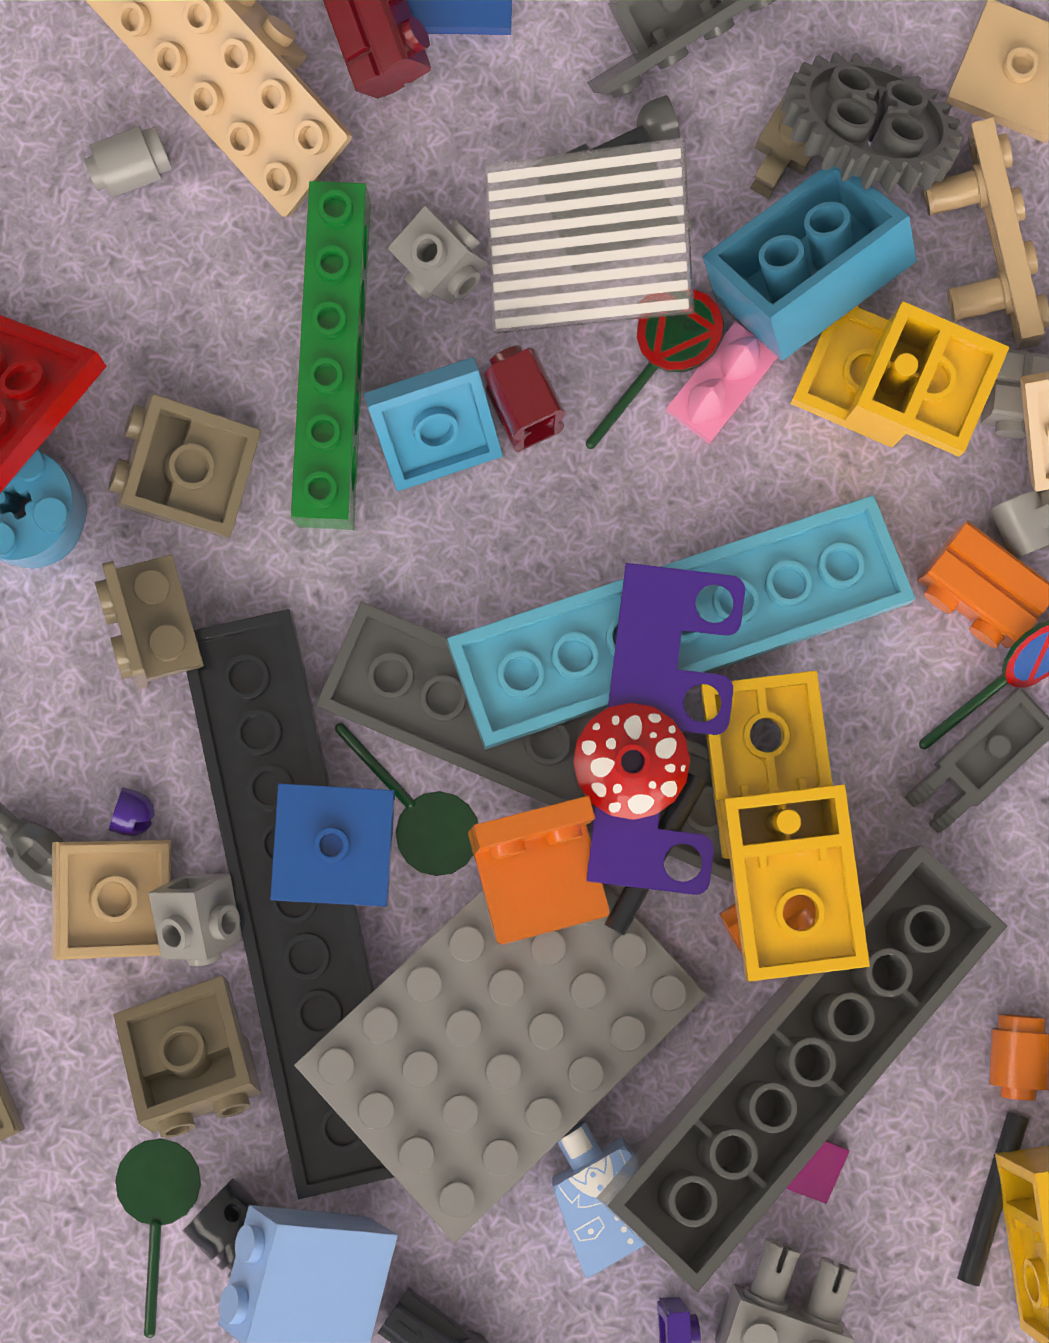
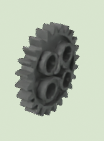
[781,52,963,194]

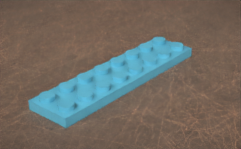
[447,495,916,750]

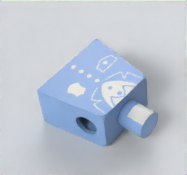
[552,1121,645,1279]

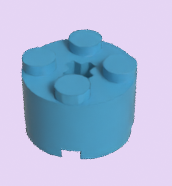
[0,450,87,569]

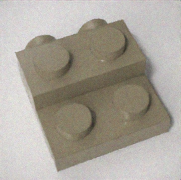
[108,394,261,538]
[113,975,262,1138]

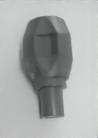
[0,802,65,891]

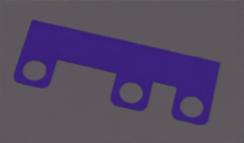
[586,563,745,895]

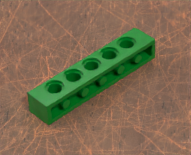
[291,181,371,530]

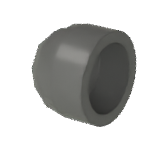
[637,95,680,144]

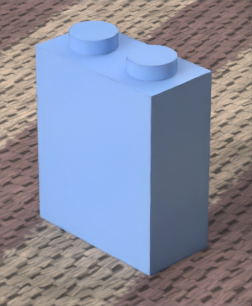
[218,1205,398,1343]

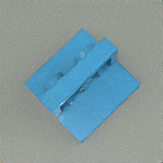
[363,357,503,492]

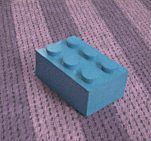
[702,166,917,361]

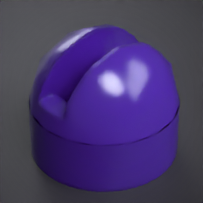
[108,787,155,836]

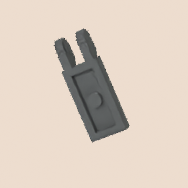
[905,687,1049,833]

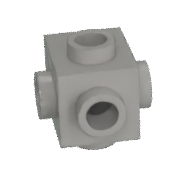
[388,206,489,305]
[148,874,243,966]

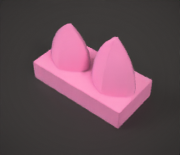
[666,321,778,444]

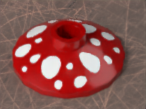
[573,702,690,820]

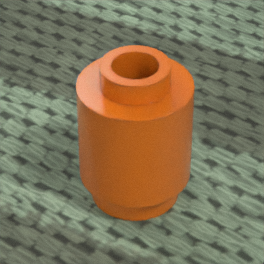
[989,1014,1049,1101]

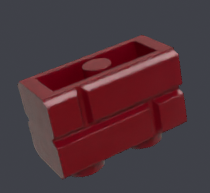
[323,0,431,99]

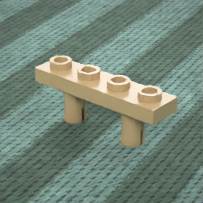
[923,117,1049,350]

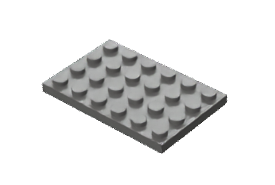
[294,883,707,1244]

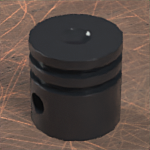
[182,1178,261,1278]

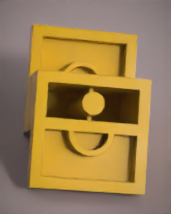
[790,301,1010,457]

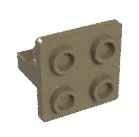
[95,554,203,690]

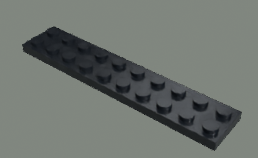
[186,609,394,1200]

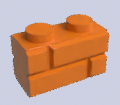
[917,521,1049,648]

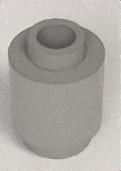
[84,126,172,198]

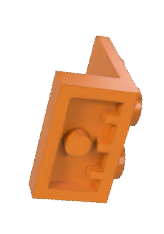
[468,796,610,945]

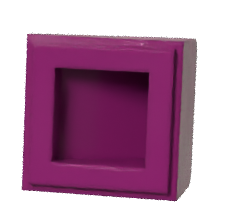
[786,1140,850,1204]

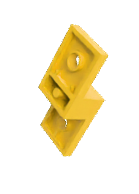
[700,670,870,982]

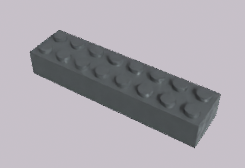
[597,845,1008,1292]

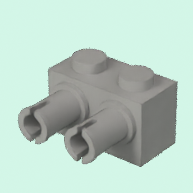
[715,1238,857,1343]

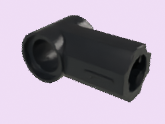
[378,1287,489,1343]

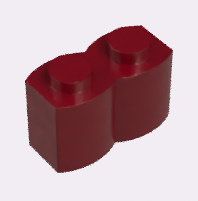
[484,345,566,452]

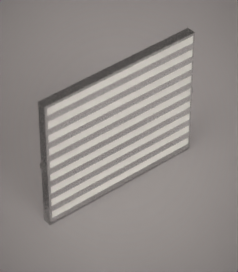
[485,138,694,334]

